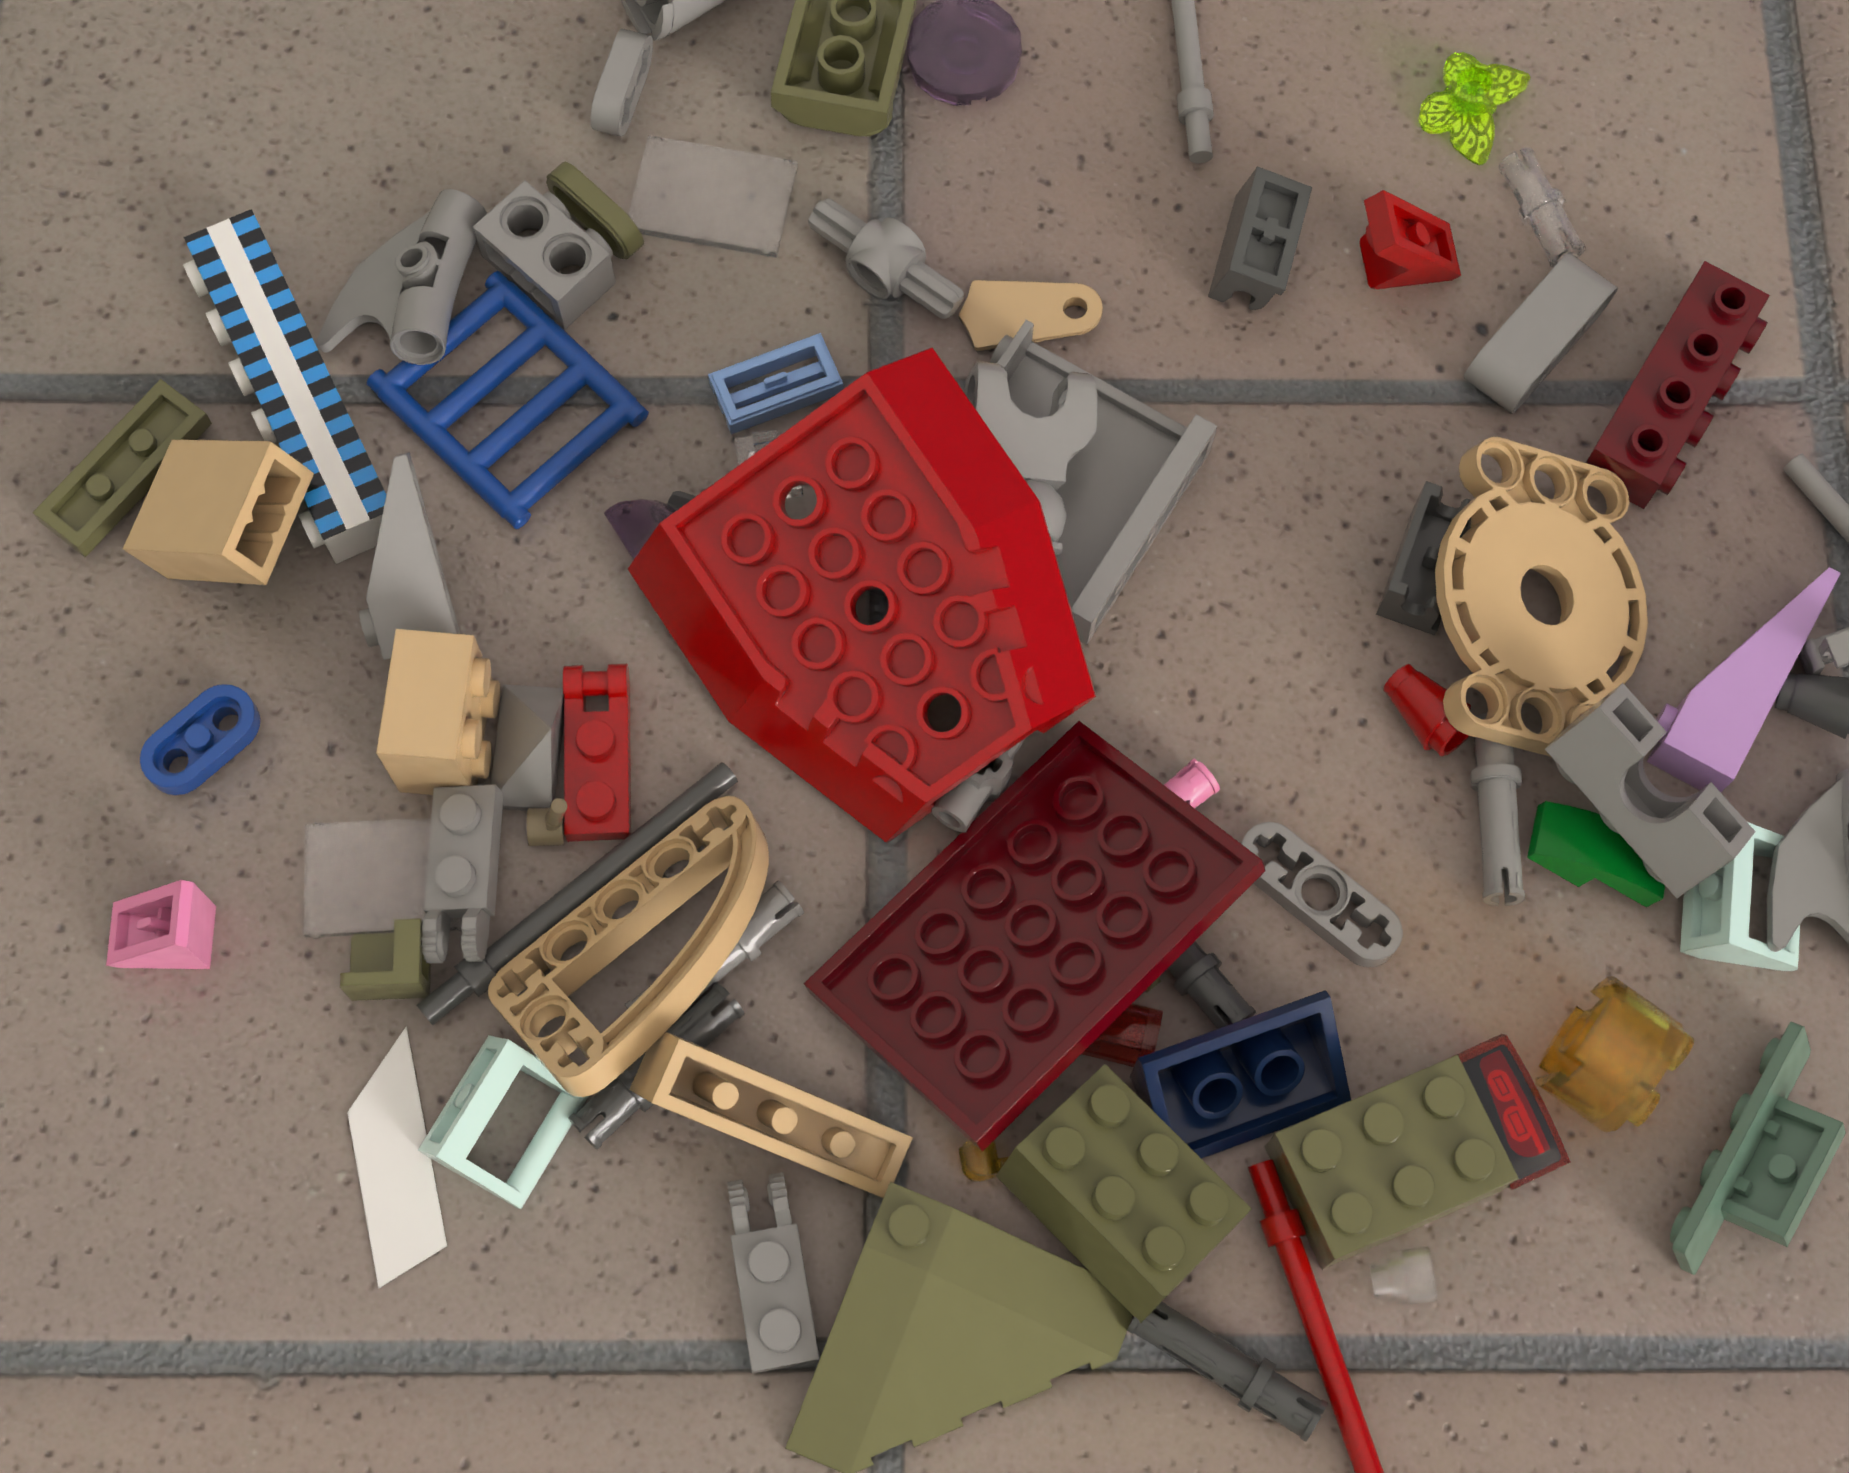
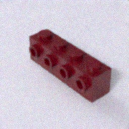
[1586,261,1770,509]

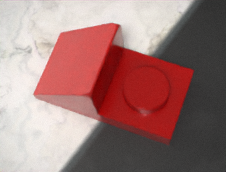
[1359,190,1461,289]

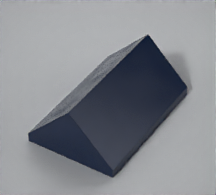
[1130,990,1351,1159]

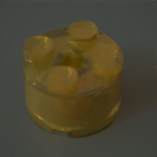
[1535,976,1694,1132]

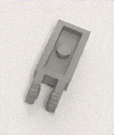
[421,784,504,964]
[727,1172,820,1374]

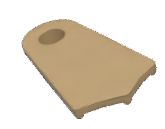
[959,280,1103,351]

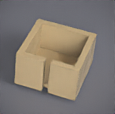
[376,629,500,795]

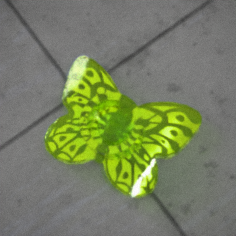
[1418,52,1531,165]

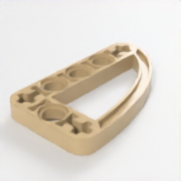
[488,796,769,1097]

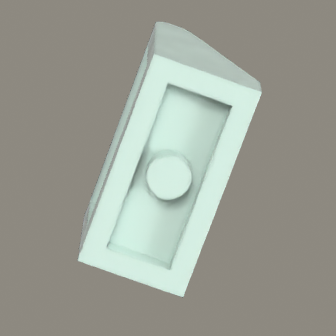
[1680,822,1800,971]
[418,1035,589,1209]

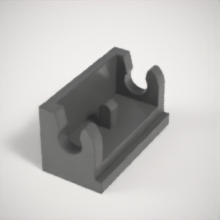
[1208,166,1312,310]
[1376,481,1471,635]

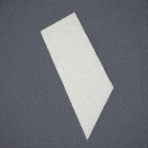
[347,1026,447,1289]

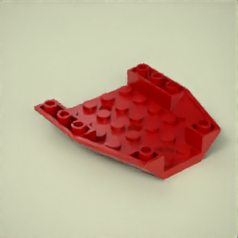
[628,348,1096,843]

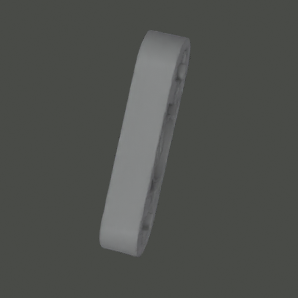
[1241,822,1403,967]

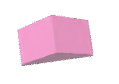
[106,880,216,969]

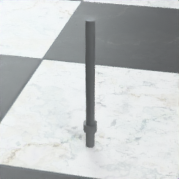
[416,762,738,1025]

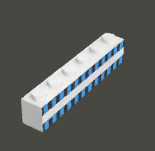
[183,209,386,564]

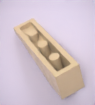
[629,1032,913,1198]

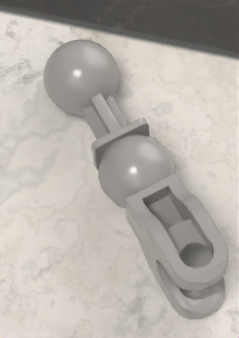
[964,361,1097,557]

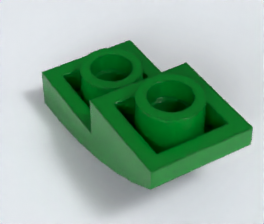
[1527,801,1665,908]

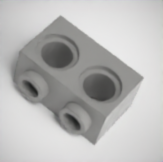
[473,180,616,329]

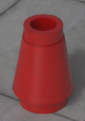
[1383,664,1471,757]

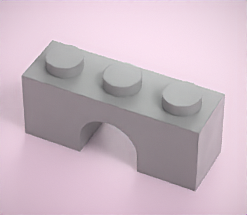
[1545,683,1756,898]

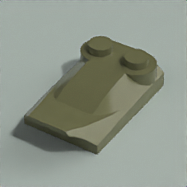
[771,0,917,136]

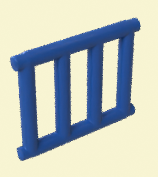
[366,271,649,529]

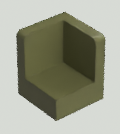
[340,918,431,1001]

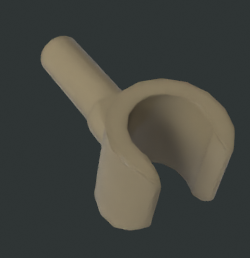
[527,798,568,846]

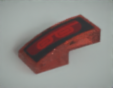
[1450,1034,1570,1190]

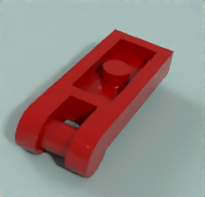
[563,663,631,842]

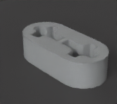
[590,29,653,137]

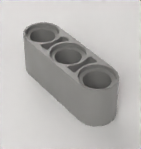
[1463,252,1618,414]

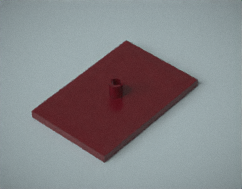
[803,721,1266,1152]

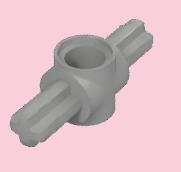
[808,199,964,319]

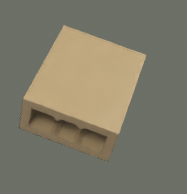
[123,440,314,585]

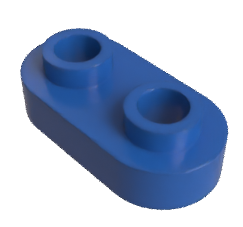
[140,684,260,795]

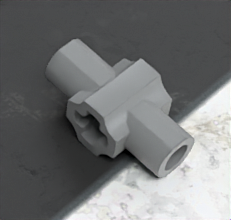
[932,737,1027,833]

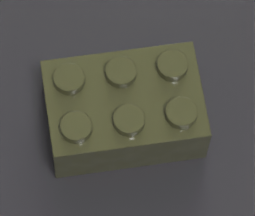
[1264,1055,1519,1270]
[996,1064,1252,1323]

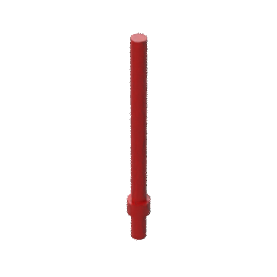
[1248,1159,1384,1473]

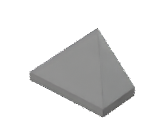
[491,684,564,811]

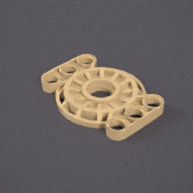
[1435,437,1648,757]

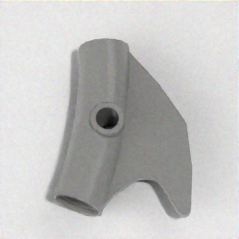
[316,189,487,365]
[1767,769,1849,952]

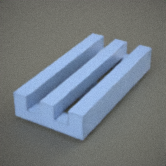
[708,333,844,434]

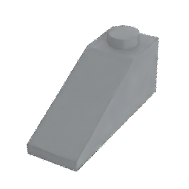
[359,452,461,660]

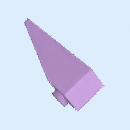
[1647,567,1841,792]

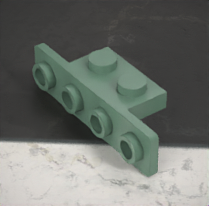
[1670,1022,1846,1275]

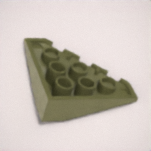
[785,1182,1133,1473]

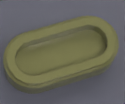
[546,162,644,259]

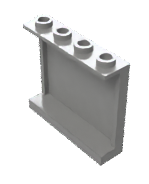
[990,320,1217,645]

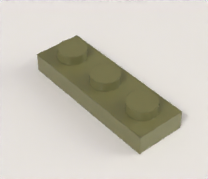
[32,379,212,557]

